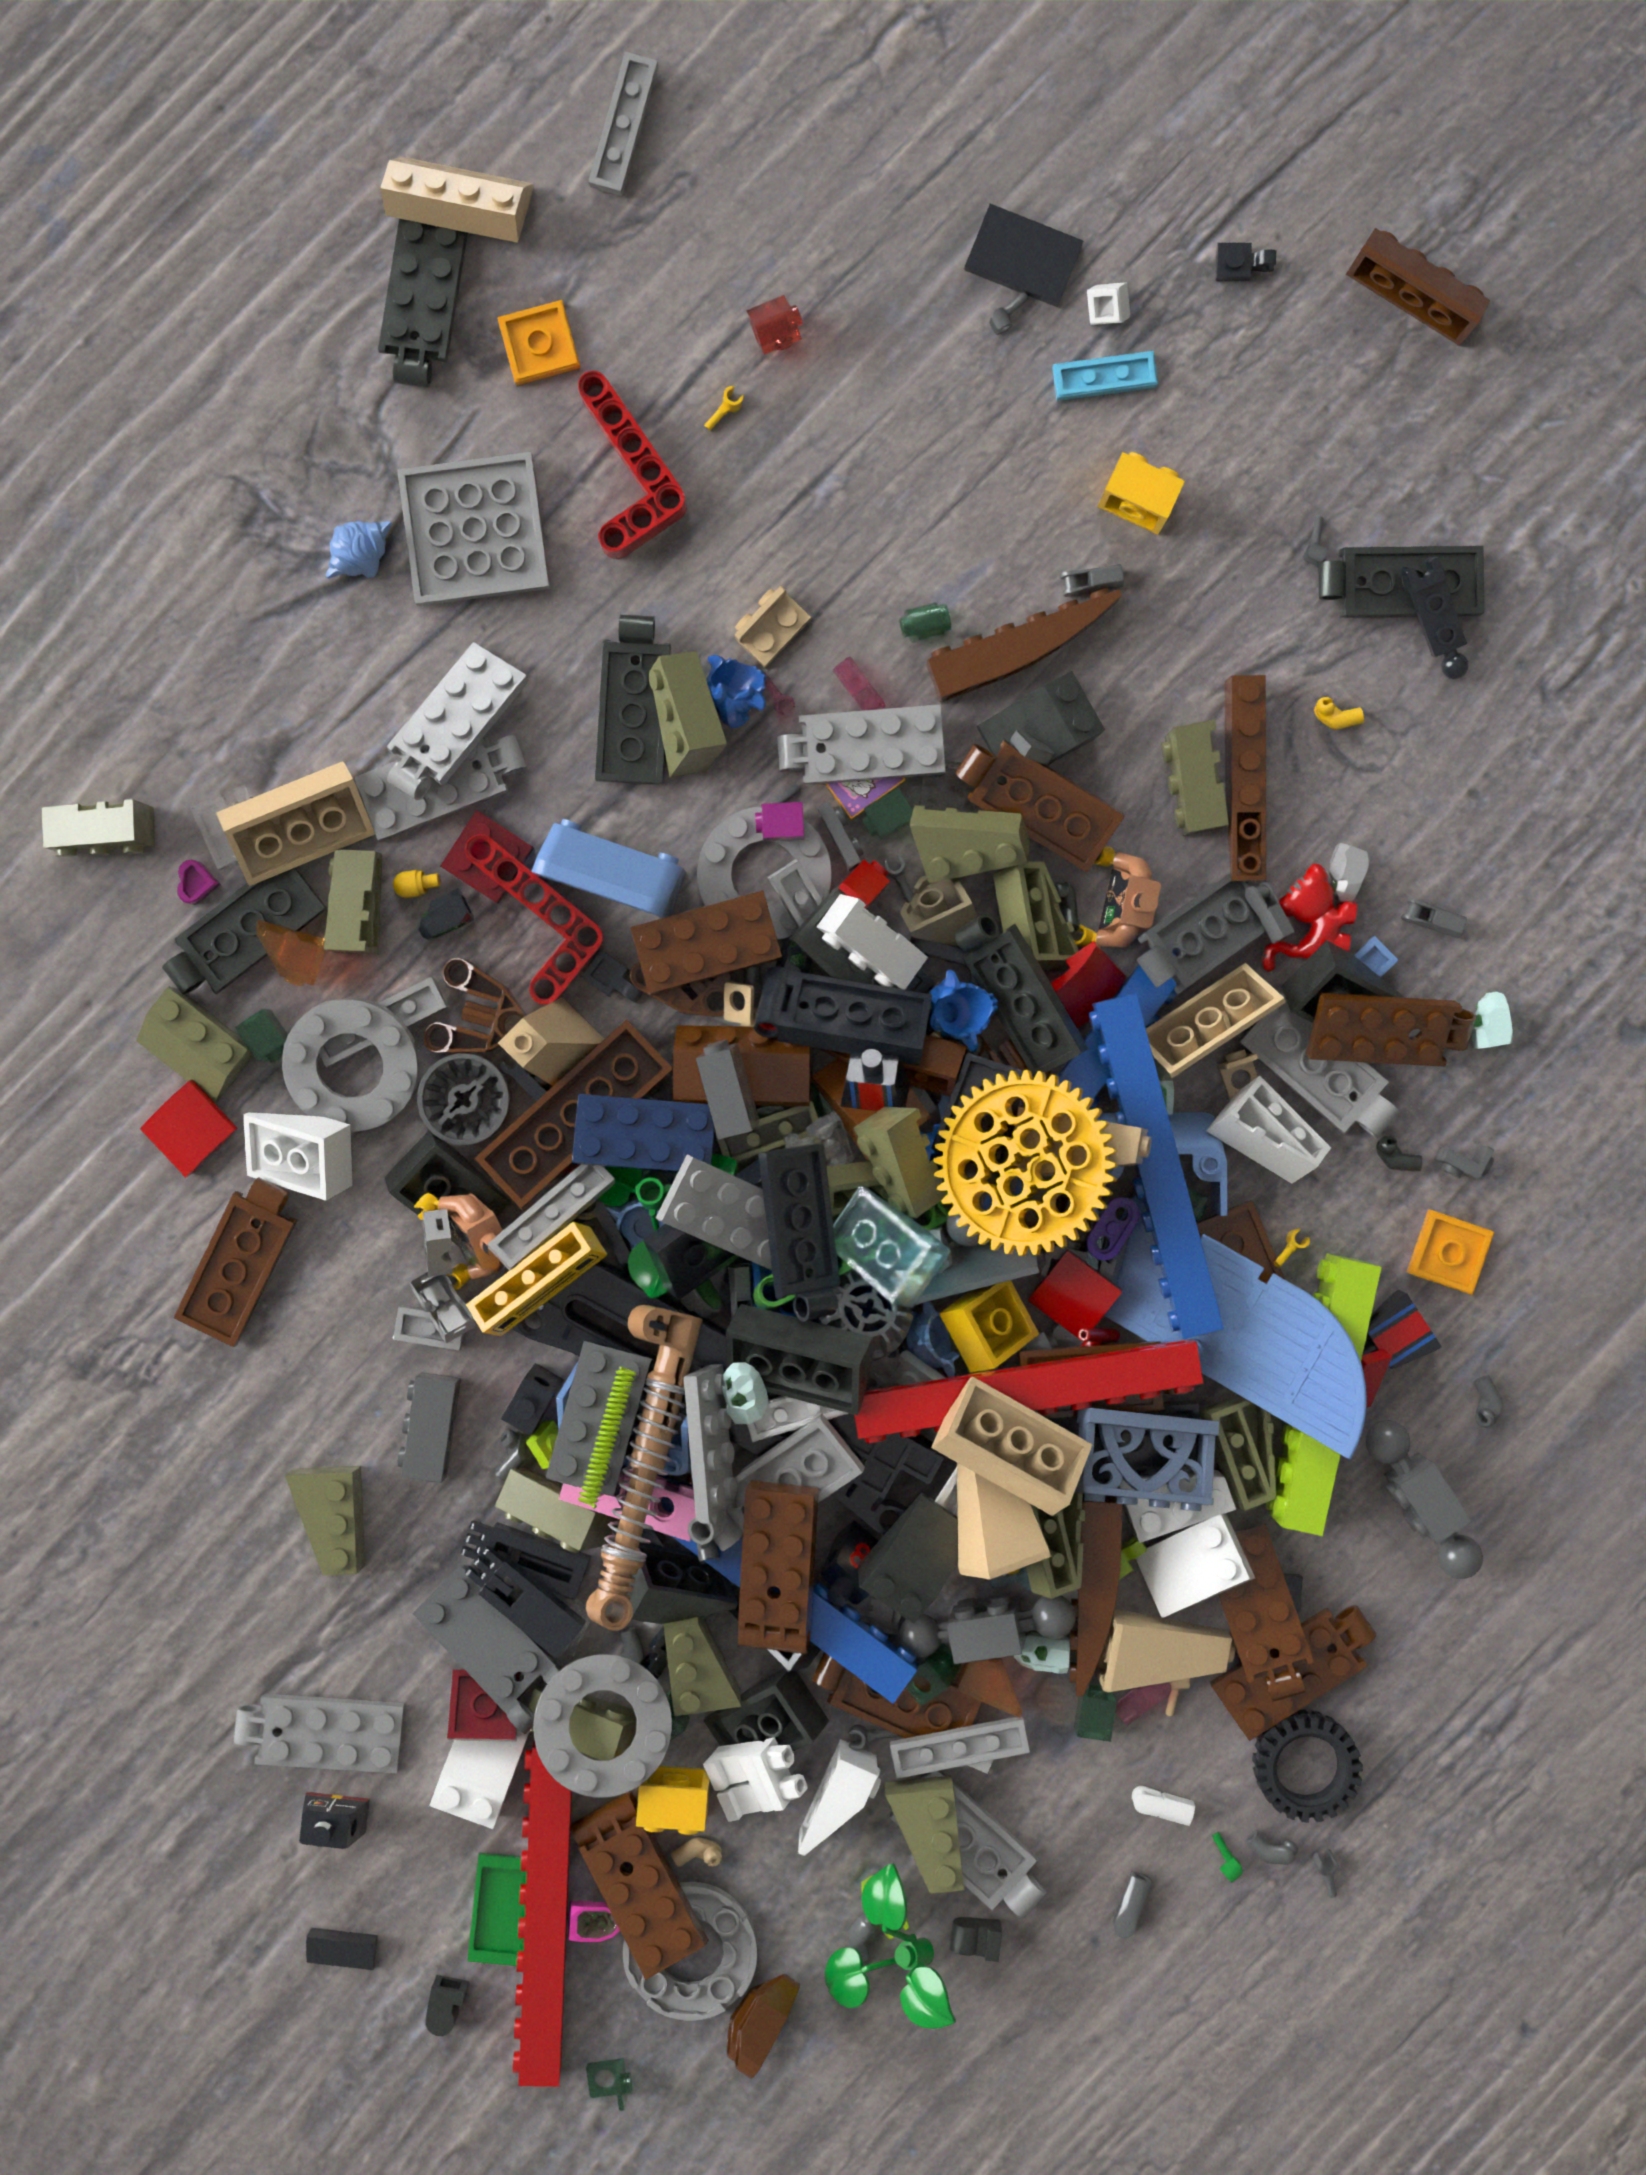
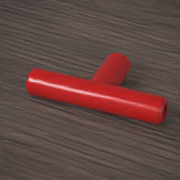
[1078,1328,1120,1346]

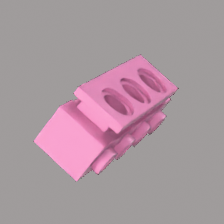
[559,1466,696,1542]

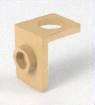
[724,981,758,1027]
[1217,1049,1259,1099]

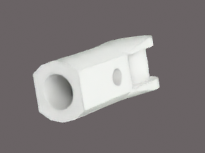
[1132,1786,1195,1826]

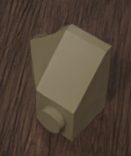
[900,875,978,946]

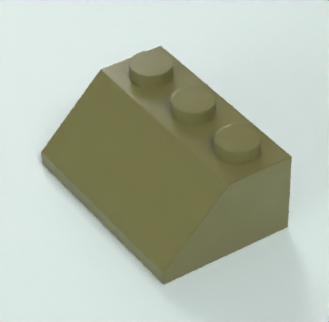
[136,987,258,1103]

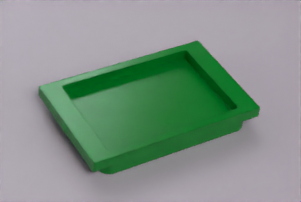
[467,1852,527,1967]

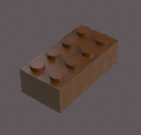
[630,890,782,996]

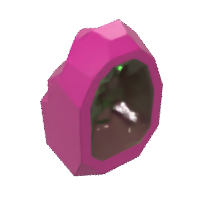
[568,1900,620,1942]

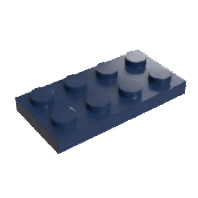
[572,1094,715,1172]

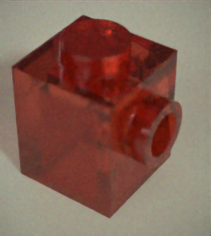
[746,295,803,355]

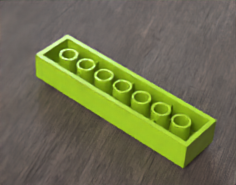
[1266,1253,1382,1536]

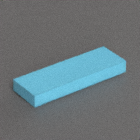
[1052,351,1158,401]

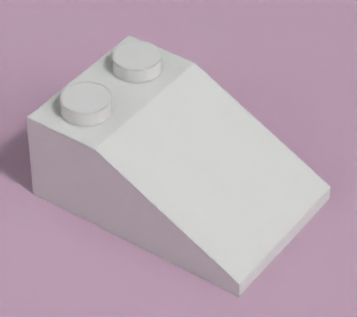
[244,1112,353,1201]
[1136,1514,1255,1618]
[429,1729,530,1829]
[798,1739,881,1856]

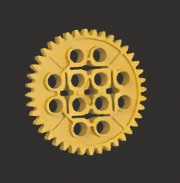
[933,1070,1118,1256]

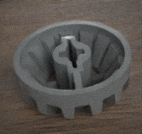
[417,1053,512,1145]
[818,1266,913,1361]

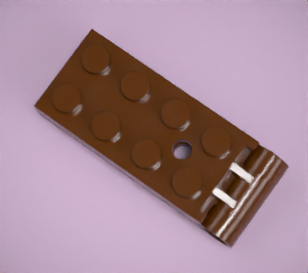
[738,1480,819,1654]
[570,1791,709,1980]

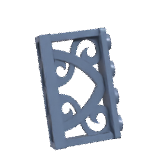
[1074,1408,1219,1511]

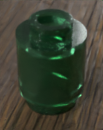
[899,602,951,643]

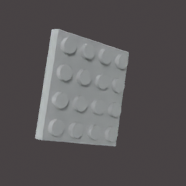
[397,452,550,606]

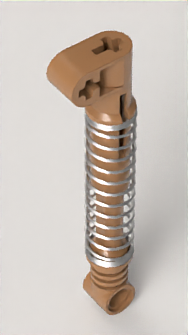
[586,1305,703,1631]

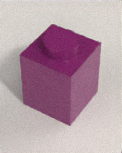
[755,802,804,841]

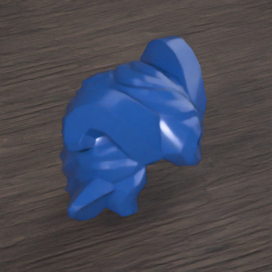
[706,655,767,728]
[928,970,998,1052]

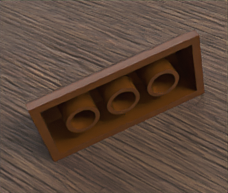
[1346,228,1490,346]
[673,1025,814,1106]

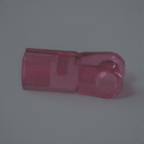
[833,656,886,711]
[1112,1682,1171,1726]

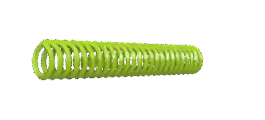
[578,1366,636,1509]

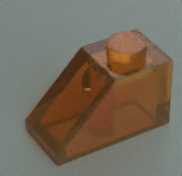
[256,920,326,986]
[956,1658,1022,1718]

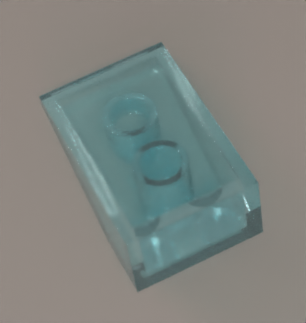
[833,1185,951,1307]

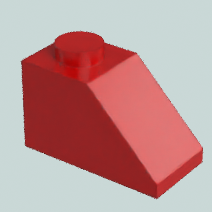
[838,859,890,910]

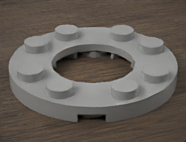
[697,807,832,940]
[282,997,420,1131]
[533,1654,672,1798]
[623,1882,758,2021]

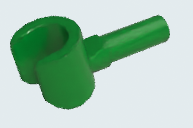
[1212,1832,1243,1883]

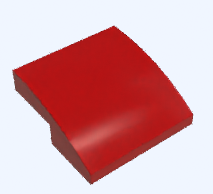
[1051,941,1126,1029]
[140,1080,238,1178]
[1028,1249,1123,1340]

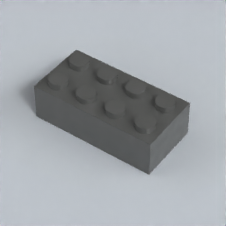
[546,1341,656,1497]

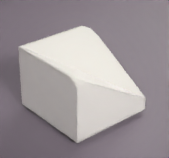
[1087,282,1130,325]

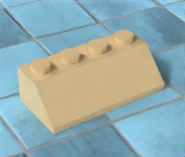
[381,157,534,243]
[216,761,375,886]
[1146,963,1286,1081]
[931,1376,1093,1516]

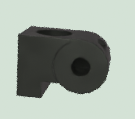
[950,1917,1002,1962]
[425,1975,469,2036]

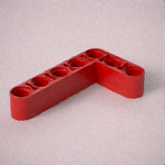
[578,371,687,559]
[465,834,603,1005]

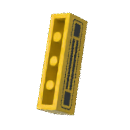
[466,1222,608,1336]

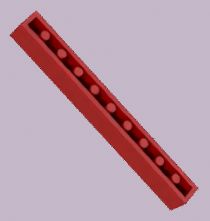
[854,1339,1203,1443]
[513,1740,572,2087]

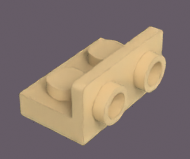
[735,586,811,668]

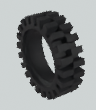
[1252,1710,1363,1823]

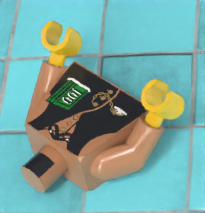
[1074,846,1161,948]
[414,1193,504,1290]

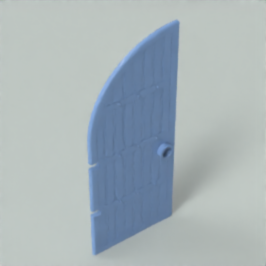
[1093,1194,1367,1460]

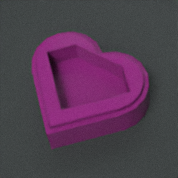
[177,859,221,904]

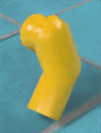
[1314,697,1364,730]

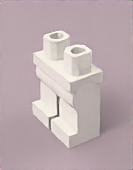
[703,1737,807,1822]

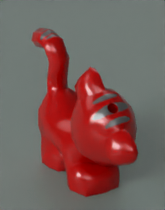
[1261,863,1358,972]

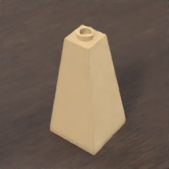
[498,997,605,1086]
[1013,1107,1151,1177]
[957,1463,1051,1579]
[1096,1609,1235,1692]

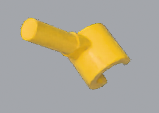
[704,386,744,431]
[1274,1228,1310,1268]

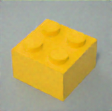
[1097,452,1185,535]
[939,1280,1039,1372]
[636,1765,710,1835]

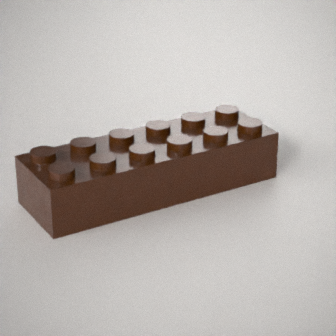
[474,1019,673,1212]

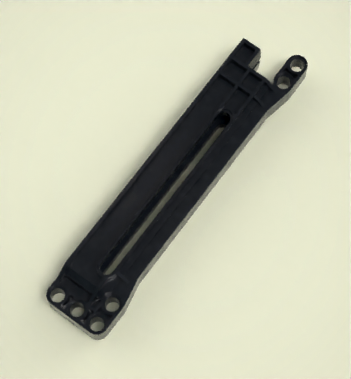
[498,1259,944,1535]

